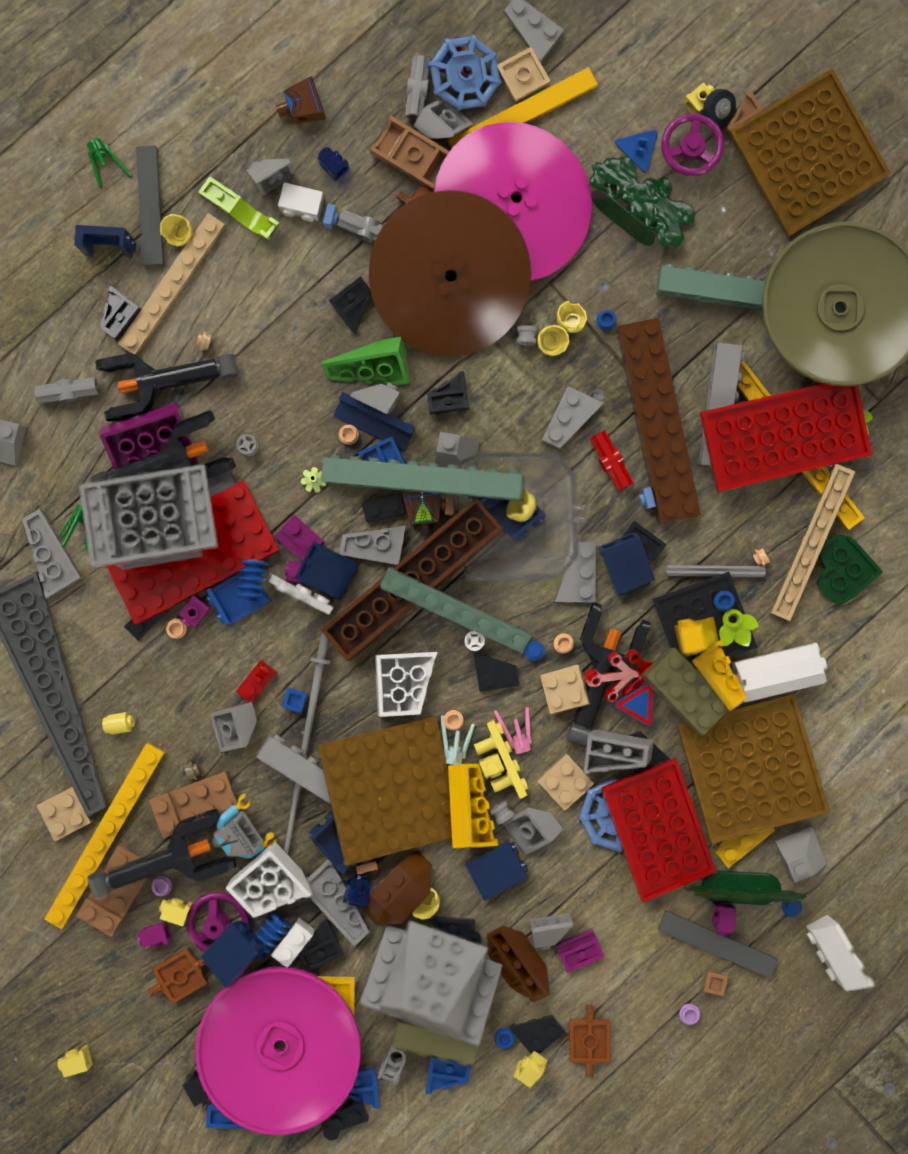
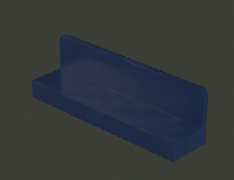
[334,392,415,450]

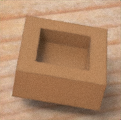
[442,495,454,516]
[356,858,379,874]
[702,970,728,996]

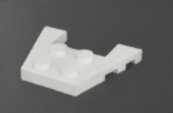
[266,573,333,614]

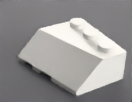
[375,652,437,717]
[226,842,312,918]
[806,915,874,991]

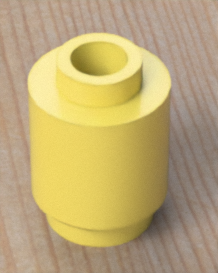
[102,712,135,735]

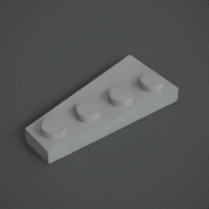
[22,509,82,599]
[306,859,369,947]

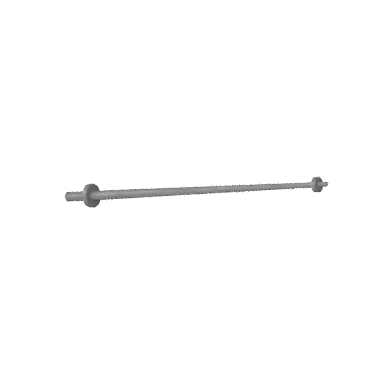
[284,634,331,855]

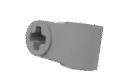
[377,1044,407,1086]

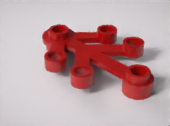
[584,650,654,702]

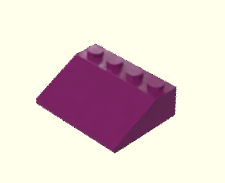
[99,402,199,470]

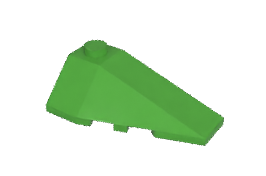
[322,337,410,386]

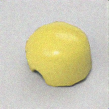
[160,214,193,246]
[556,301,587,333]
[537,325,569,356]
[506,491,536,522]
[412,888,440,920]

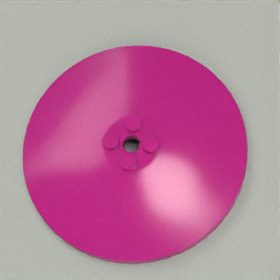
[434,122,592,282]
[195,967,361,1135]

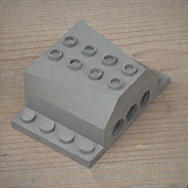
[79,465,218,570]
[360,921,502,1046]

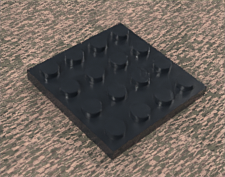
[652,571,758,669]

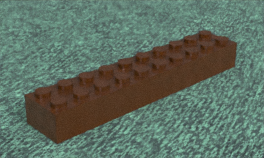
[616,318,701,525]
[321,497,504,661]

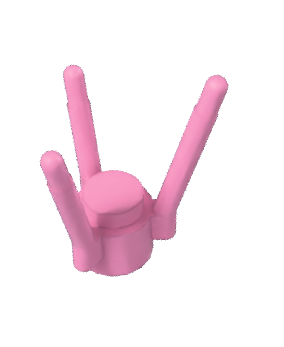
[494,707,532,754]

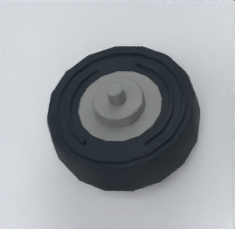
[703,89,736,127]

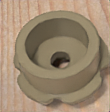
[184,761,200,781]

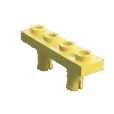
[474,719,529,799]

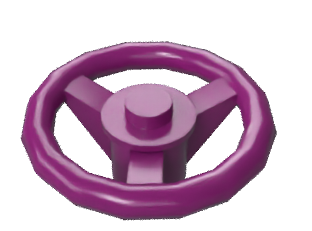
[661,113,724,176]
[186,892,249,951]

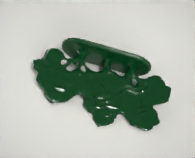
[590,157,695,248]
[683,870,806,905]

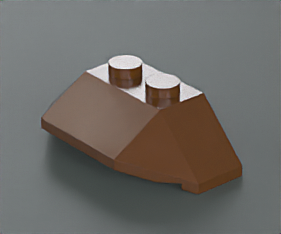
[362,850,432,924]
[486,926,550,1002]

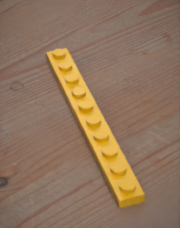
[737,360,865,530]
[45,742,165,929]

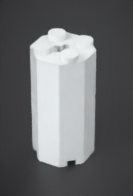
[732,643,827,702]

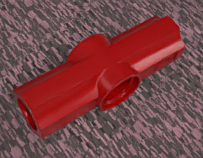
[589,430,633,491]

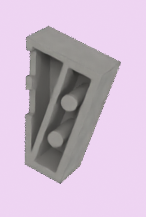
[584,729,653,774]

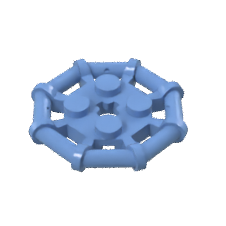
[429,34,502,112]
[578,776,622,853]

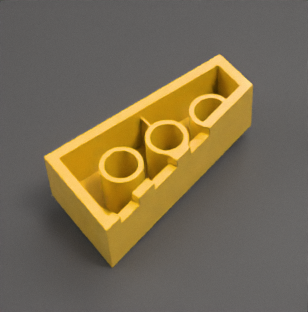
[674,617,719,654]
[448,764,499,848]

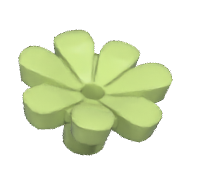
[300,467,327,493]

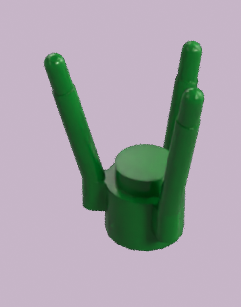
[87,138,132,188]
[60,504,89,552]

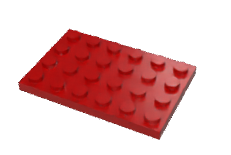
[601,758,716,903]

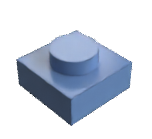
[323,204,339,230]
[639,487,656,510]

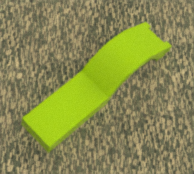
[198,176,280,240]

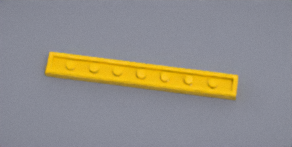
[448,67,598,149]

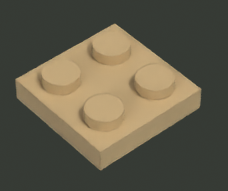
[497,47,550,103]
[540,664,590,715]
[537,753,594,811]
[36,787,93,842]

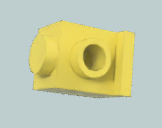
[683,82,715,114]
[479,752,505,779]
[159,898,193,927]
[58,1045,93,1077]
[513,1051,547,1088]

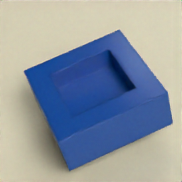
[282,687,308,713]

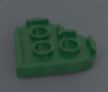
[816,535,883,603]

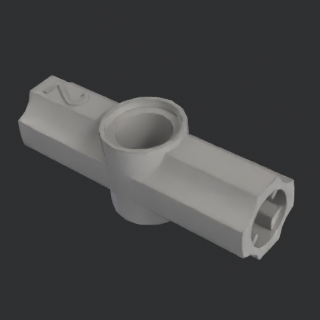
[405,55,430,121]
[337,210,383,243]
[34,377,99,404]

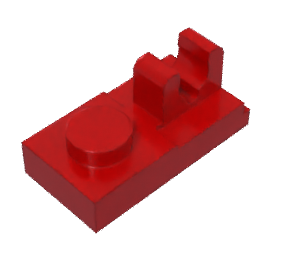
[235,660,277,703]

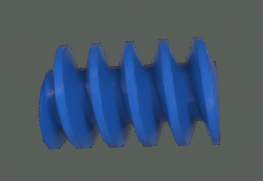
[236,559,268,603]
[254,912,291,959]

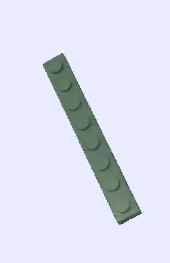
[380,567,532,653]

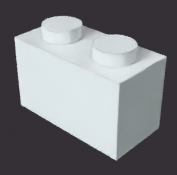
[278,182,325,222]
[271,918,315,968]

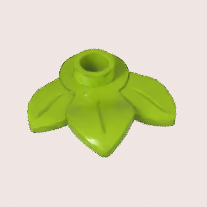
[719,609,759,646]

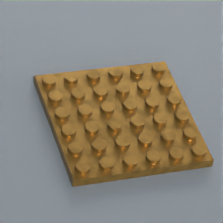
[728,68,891,237]
[677,694,830,844]
[317,716,452,866]

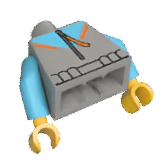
[212,794,277,859]

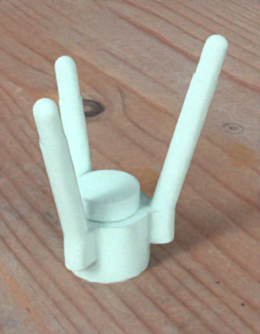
[441,715,475,765]

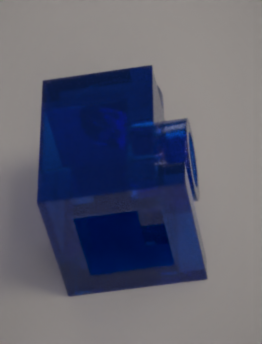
[317,147,350,181]
[343,875,372,908]

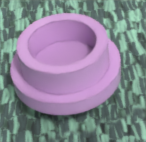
[151,876,172,897]
[679,1003,700,1025]

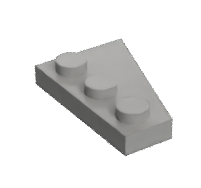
[504,0,564,63]
[541,386,604,449]
[339,526,406,565]
[555,542,596,603]

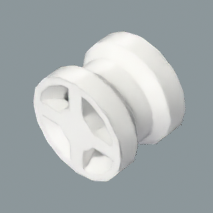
[464,631,485,651]

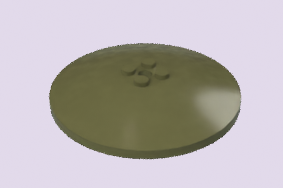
[762,222,908,386]

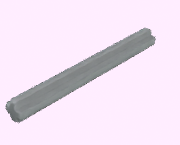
[665,565,766,577]

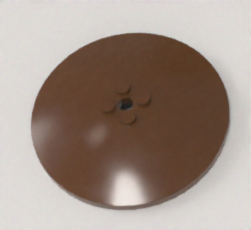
[369,190,531,356]

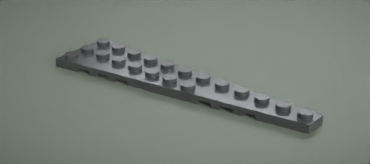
[0,572,107,816]

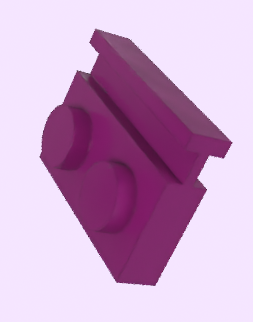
[275,515,324,561]
[555,928,604,973]

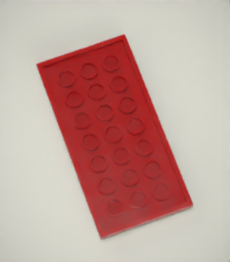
[700,384,872,492]
[107,480,280,625]

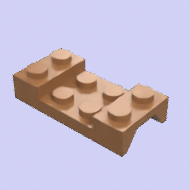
[370,115,450,192]
[149,770,238,838]
[76,843,147,937]

